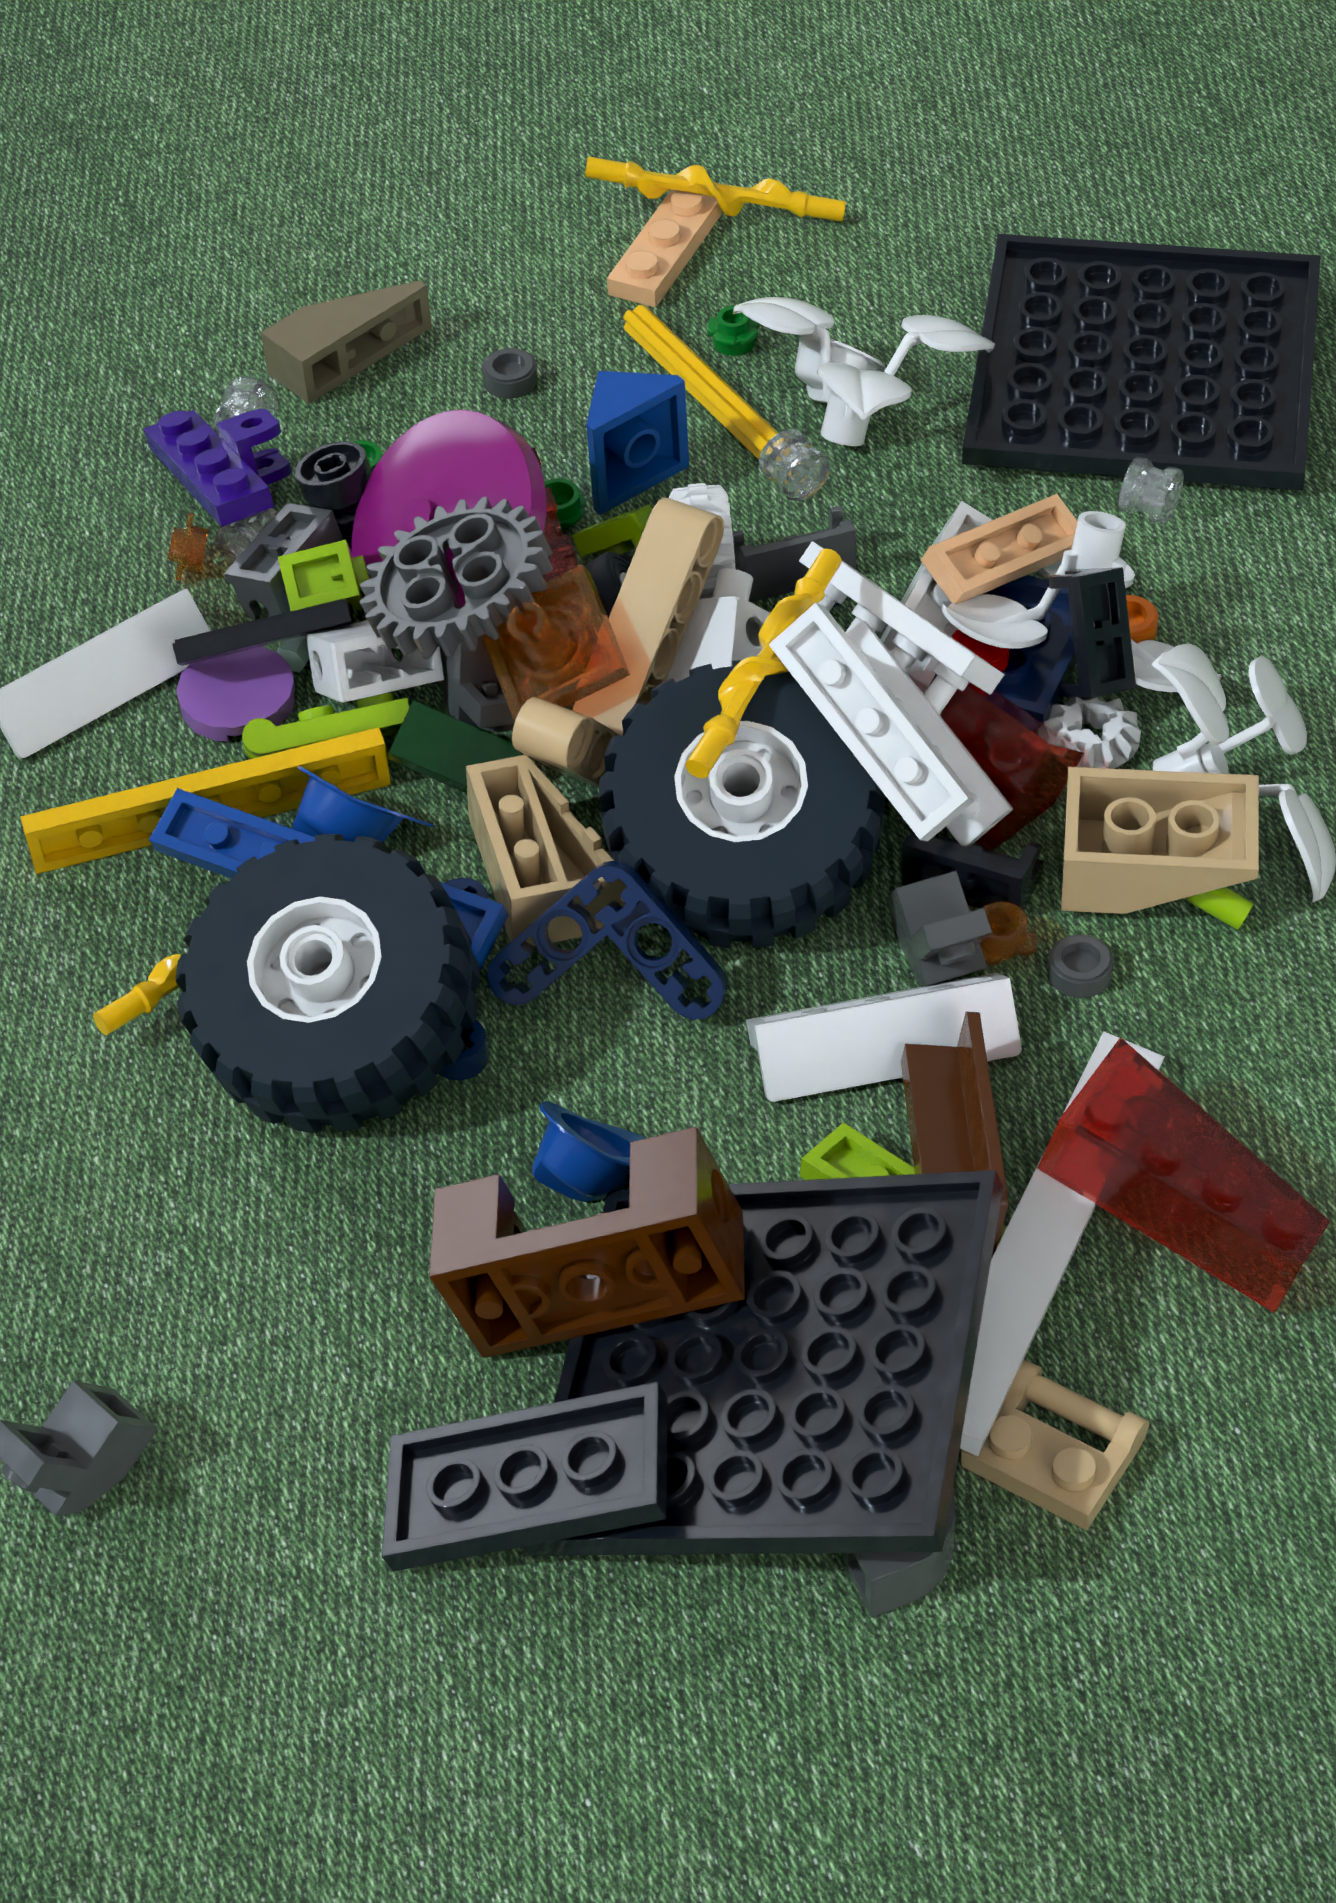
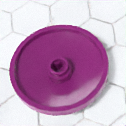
[352,410,546,607]

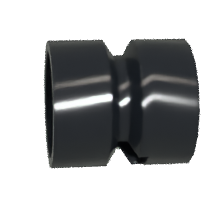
[295,441,372,549]

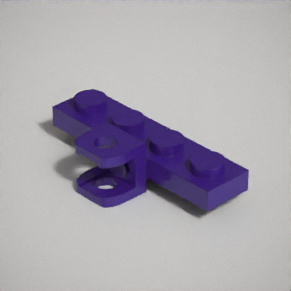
[143,409,292,527]

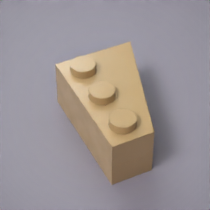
[466,755,626,946]

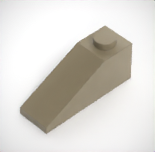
[261,280,432,404]

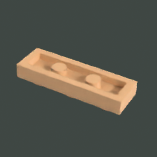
[607,189,722,308]
[921,494,1078,604]

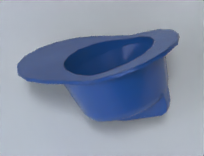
[293,766,436,842]
[532,1101,646,1202]

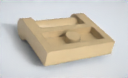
[961,1359,1149,1531]

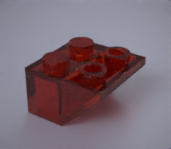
[940,683,1084,851]

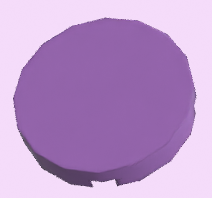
[176,647,296,742]

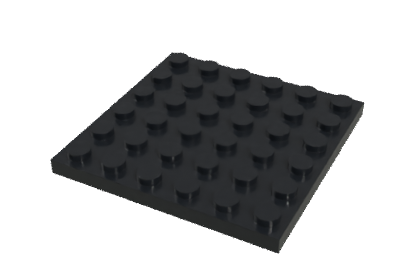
[962,234,1321,491]
[523,1170,1003,1556]

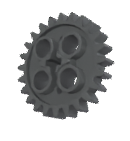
[360,497,553,659]

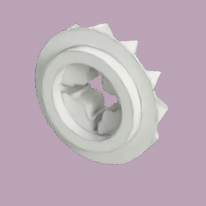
[1043,697,1141,769]

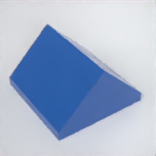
[586,371,689,515]

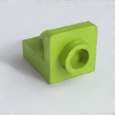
[572,504,652,557]
[278,540,370,611]

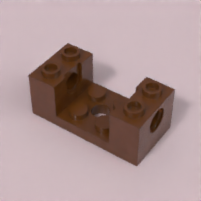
[429,1127,745,1358]

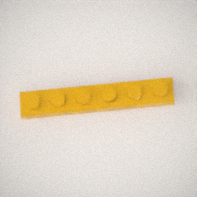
[20,727,391,874]

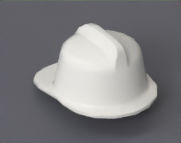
[795,334,886,403]

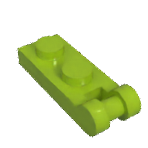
[242,692,410,759]

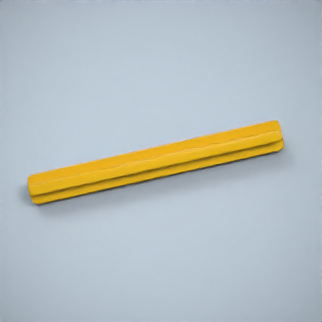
[623,305,794,472]

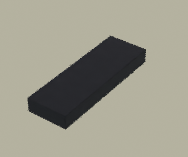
[172,599,353,666]

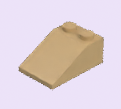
[1061,767,1259,914]

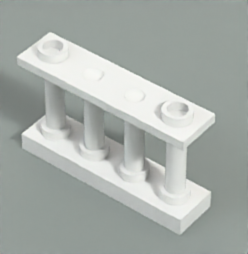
[799,541,1005,715]
[769,603,1013,848]

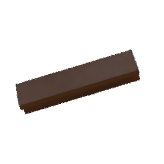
[901,1011,1008,1259]

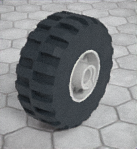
[599,660,884,948]
[176,834,480,1133]

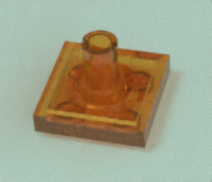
[482,564,630,721]

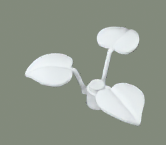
[733,297,995,446]
[941,511,1221,692]
[1152,644,1336,903]

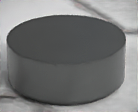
[482,348,538,399]
[1048,935,1113,998]

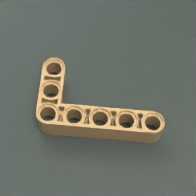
[512,497,724,788]

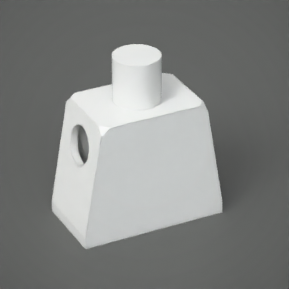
[667,568,770,682]
[306,620,444,703]

